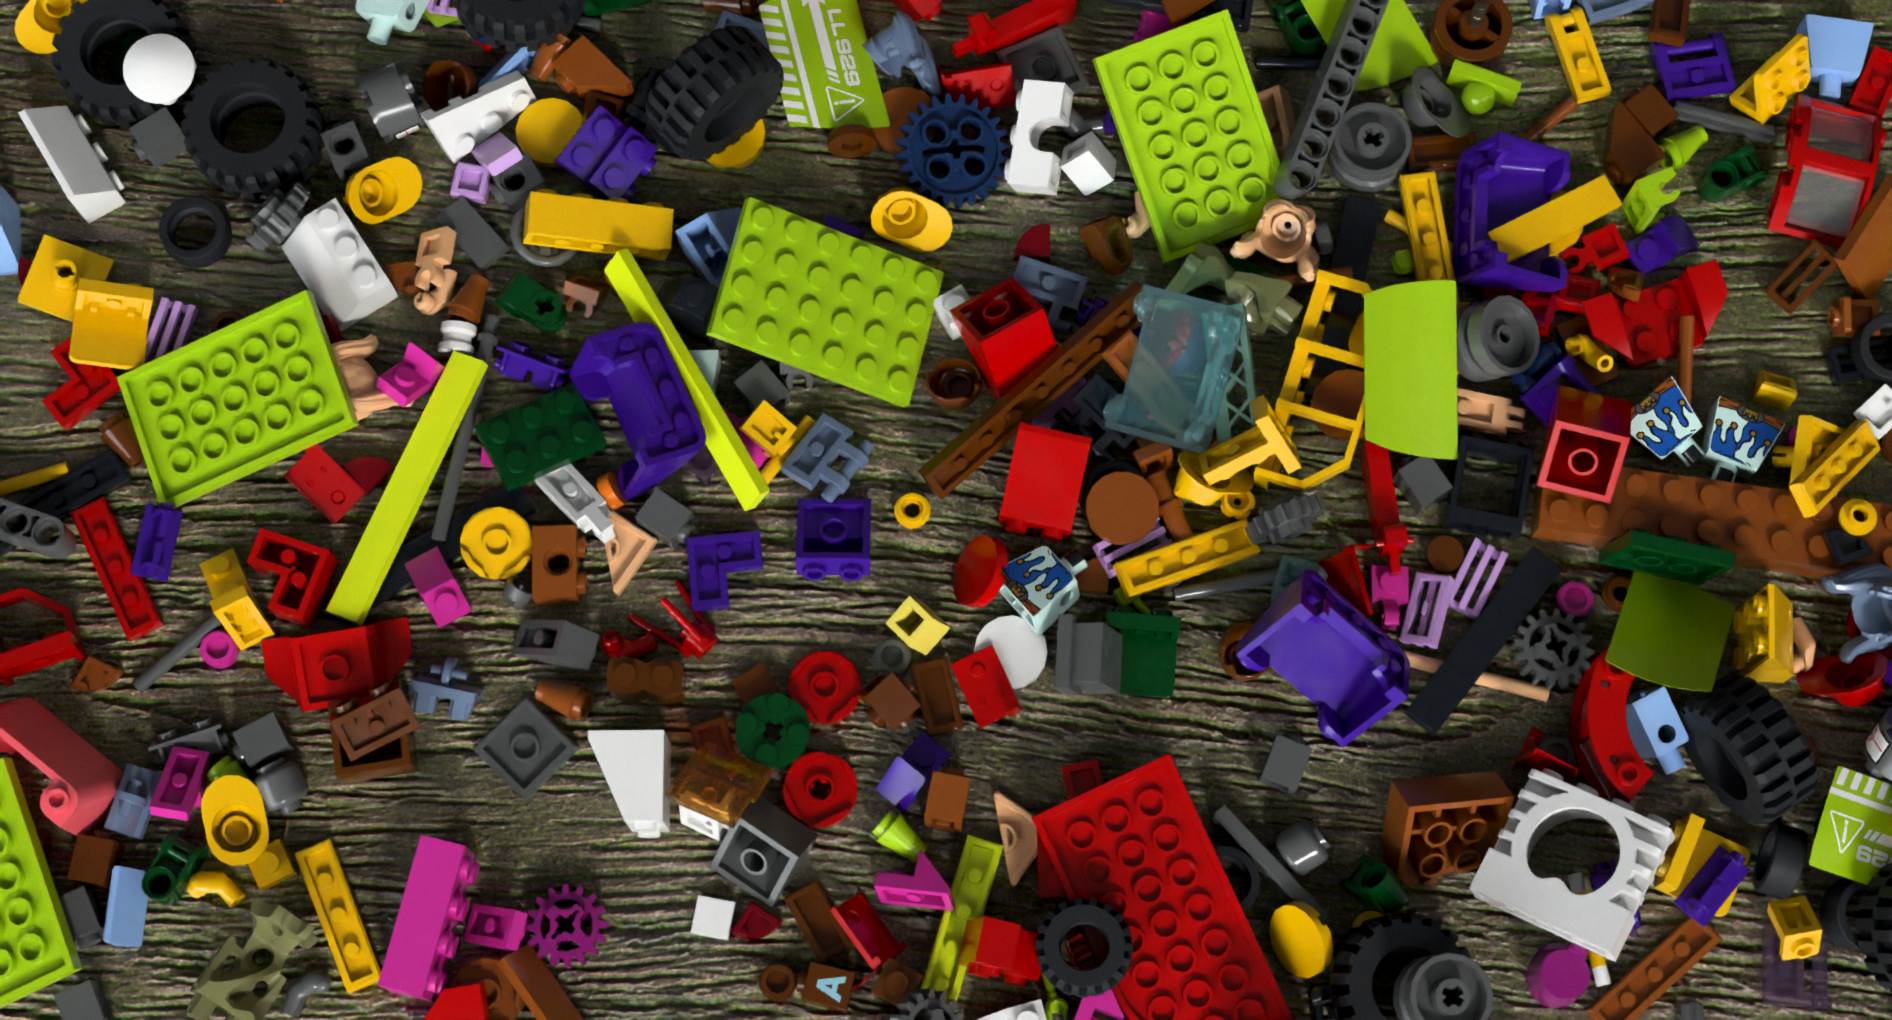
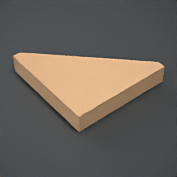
[605,507,658,596]
[993,790,1037,887]

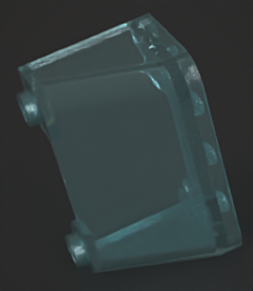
[1104,284,1243,454]

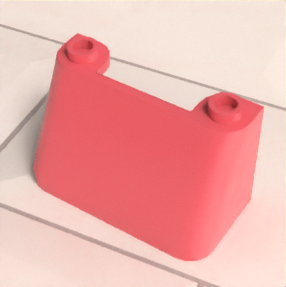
[0,697,124,836]

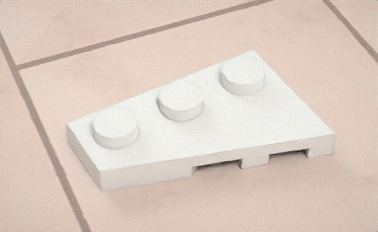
[420,70,537,164]

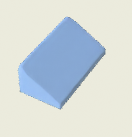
[477,47,537,93]
[103,866,149,947]

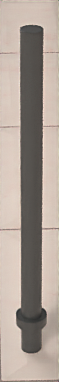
[431,314,500,542]

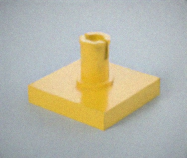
[17,234,114,322]
[1772,415,1845,497]

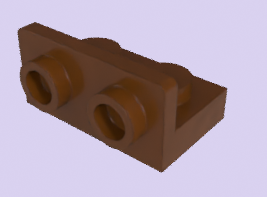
[330,680,420,761]

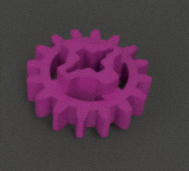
[525,884,610,969]

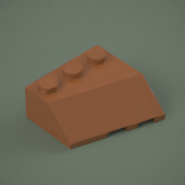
[1381,771,1514,888]

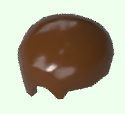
[422,59,478,111]
[925,357,983,410]
[1217,621,1270,681]

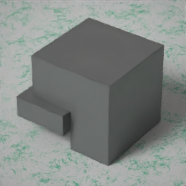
[1054,614,1123,696]

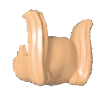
[1230,199,1320,282]
[331,334,415,421]

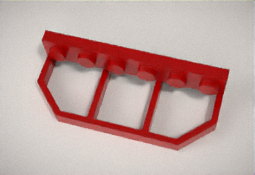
[0,587,87,687]

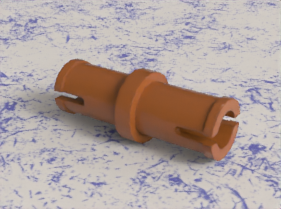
[1145,470,1195,543]

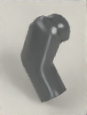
[1059,106,1104,138]
[281,969,331,1018]

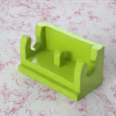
[1620,166,1681,237]

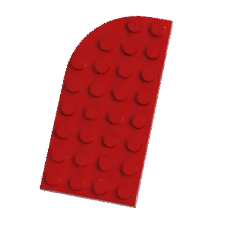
[1031,753,1294,1020]

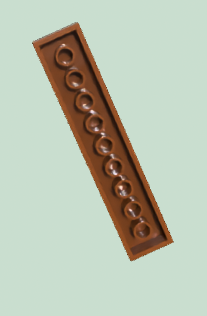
[1530,465,1892,578]

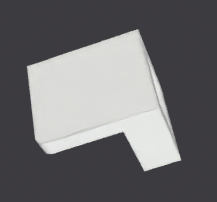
[1060,131,1117,196]

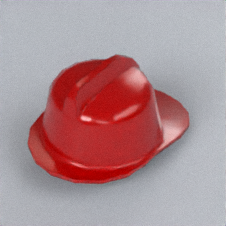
[1796,652,1888,707]

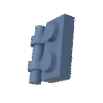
[1013,255,1088,336]
[781,413,874,503]

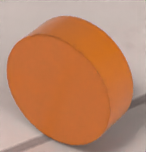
[596,472,628,510]

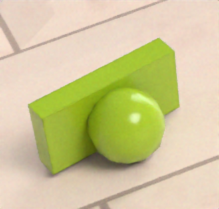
[1445,59,1522,115]

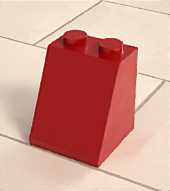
[950,276,1058,401]
[1537,385,1631,504]
[999,422,1092,542]

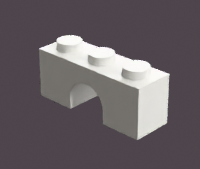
[1004,79,1074,196]

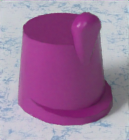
[1525,942,1590,1009]

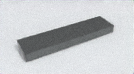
[1211,805,1330,924]

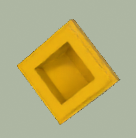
[1752,370,1798,411]

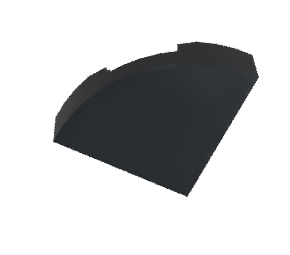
[1821,529,1873,568]

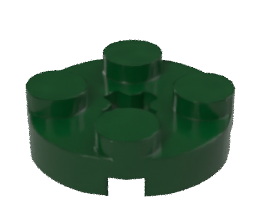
[736,693,810,769]

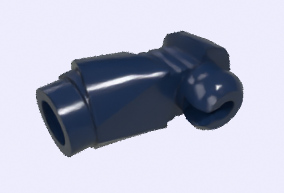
[1510,339,1562,393]

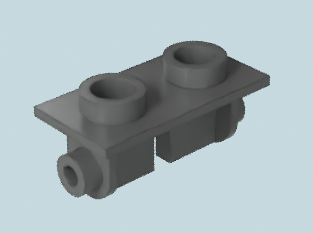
[148,715,231,768]

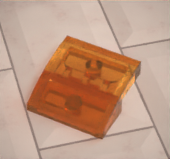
[666,742,773,828]

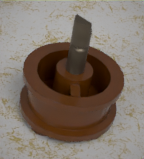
[1429,0,1513,69]

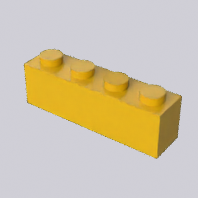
[523,189,674,261]

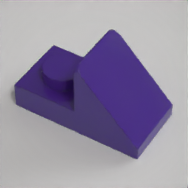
[1625,215,1700,276]
[875,731,951,814]

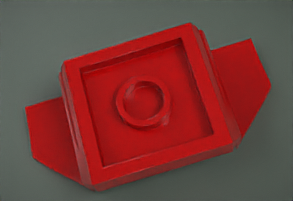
[1581,259,1728,370]
[261,617,413,712]

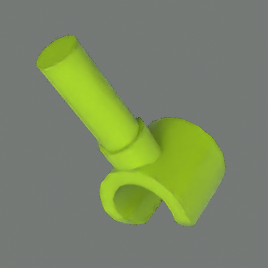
[1391,249,1415,275]
[1112,586,1151,614]
[1041,973,1068,1020]

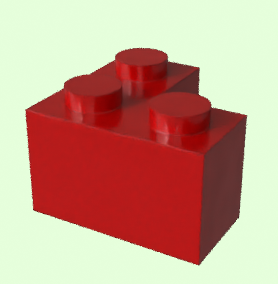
[247,528,338,629]
[958,916,1041,987]

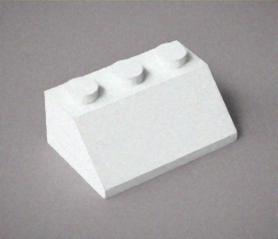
[18,105,126,224]
[281,198,399,332]

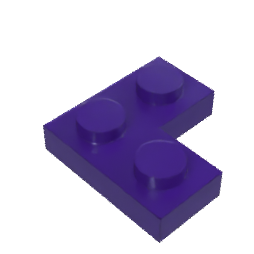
[686,530,764,612]

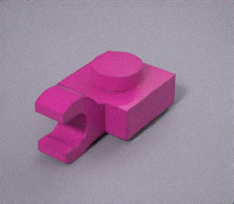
[1370,565,1409,630]

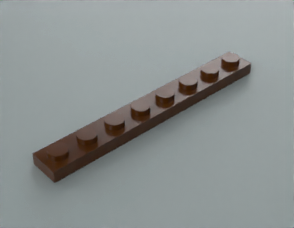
[918,280,1158,500]

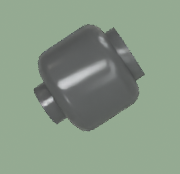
[252,757,309,816]
[1273,820,1331,876]

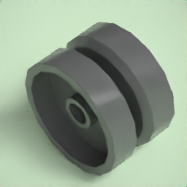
[1328,102,1412,193]
[1457,295,1540,382]
[1393,953,1493,1020]

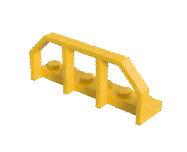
[1254,269,1372,492]

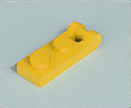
[1545,6,1612,104]

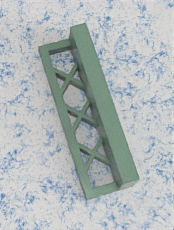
[1201,303,1258,445]

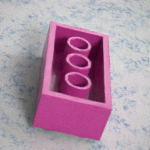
[378,835,480,1003]

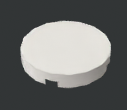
[974,615,1048,689]

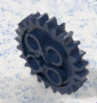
[895,93,1011,210]

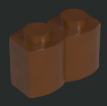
[606,657,687,704]

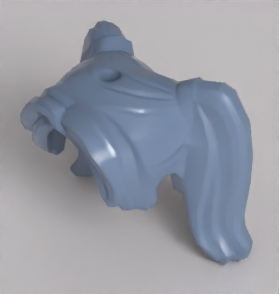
[862,11,943,97]
[1821,563,1892,663]

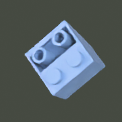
[676,207,742,288]

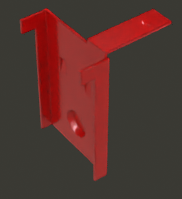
[937,61,1016,111]
[283,444,367,525]
[1311,544,1374,617]
[951,645,1024,730]
[1511,726,1579,781]
[830,892,908,990]

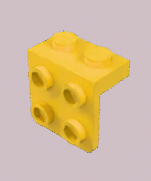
[1729,33,1811,124]
[69,278,154,370]
[1653,813,1750,917]

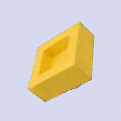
[248,839,297,891]

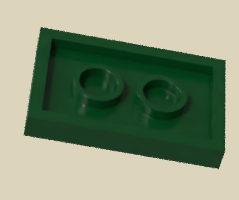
[475,383,607,491]
[1598,528,1735,585]

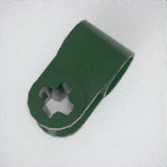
[1268,0,1323,56]
[1697,144,1771,203]
[495,271,567,333]
[142,829,209,906]
[1340,854,1410,913]

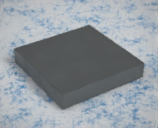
[996,25,1089,97]
[473,696,579,802]

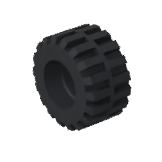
[1036,897,1133,998]

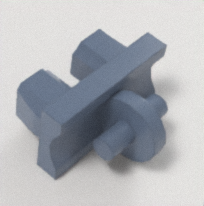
[409,656,484,721]
[104,763,162,839]

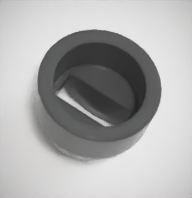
[502,576,532,608]

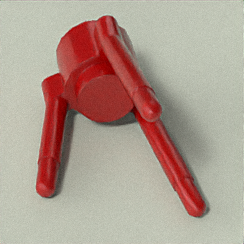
[628,580,719,659]

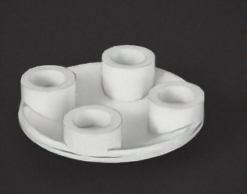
[123,33,197,105]

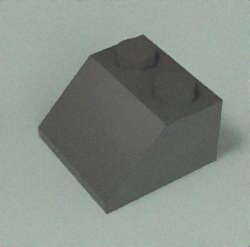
[709,793,818,908]

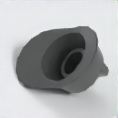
[1396,66,1471,138]

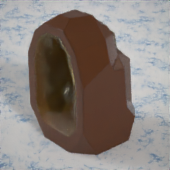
[1078,214,1132,276]

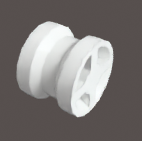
[437,320,477,357]

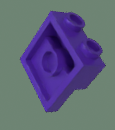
[554,105,658,201]
[796,498,871,581]

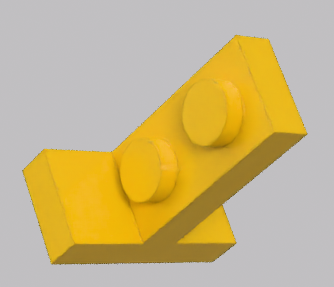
[1199,395,1302,486]
[199,548,275,651]

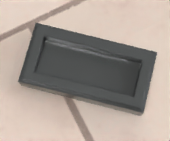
[435,196,509,272]

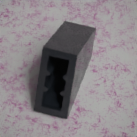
[657,273,719,347]

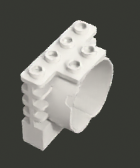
[1469,768,1675,962]

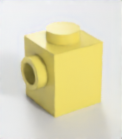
[885,595,950,655]

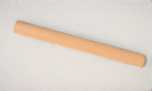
[1404,651,1550,702]

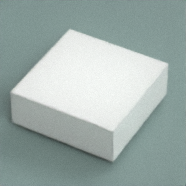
[691,895,736,941]

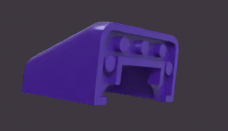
[1452,132,1571,292]
[569,322,706,501]
[1236,569,1410,747]

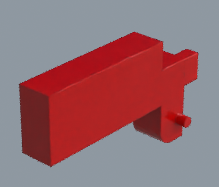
[952,0,1077,58]
[1359,440,1414,577]

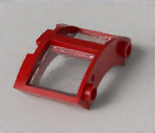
[1766,94,1887,248]
[1568,644,1654,803]

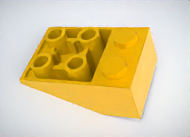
[1733,583,1794,683]

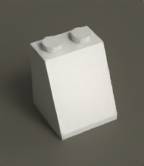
[588,730,671,838]

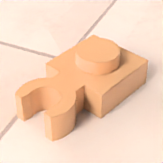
[415,226,457,291]

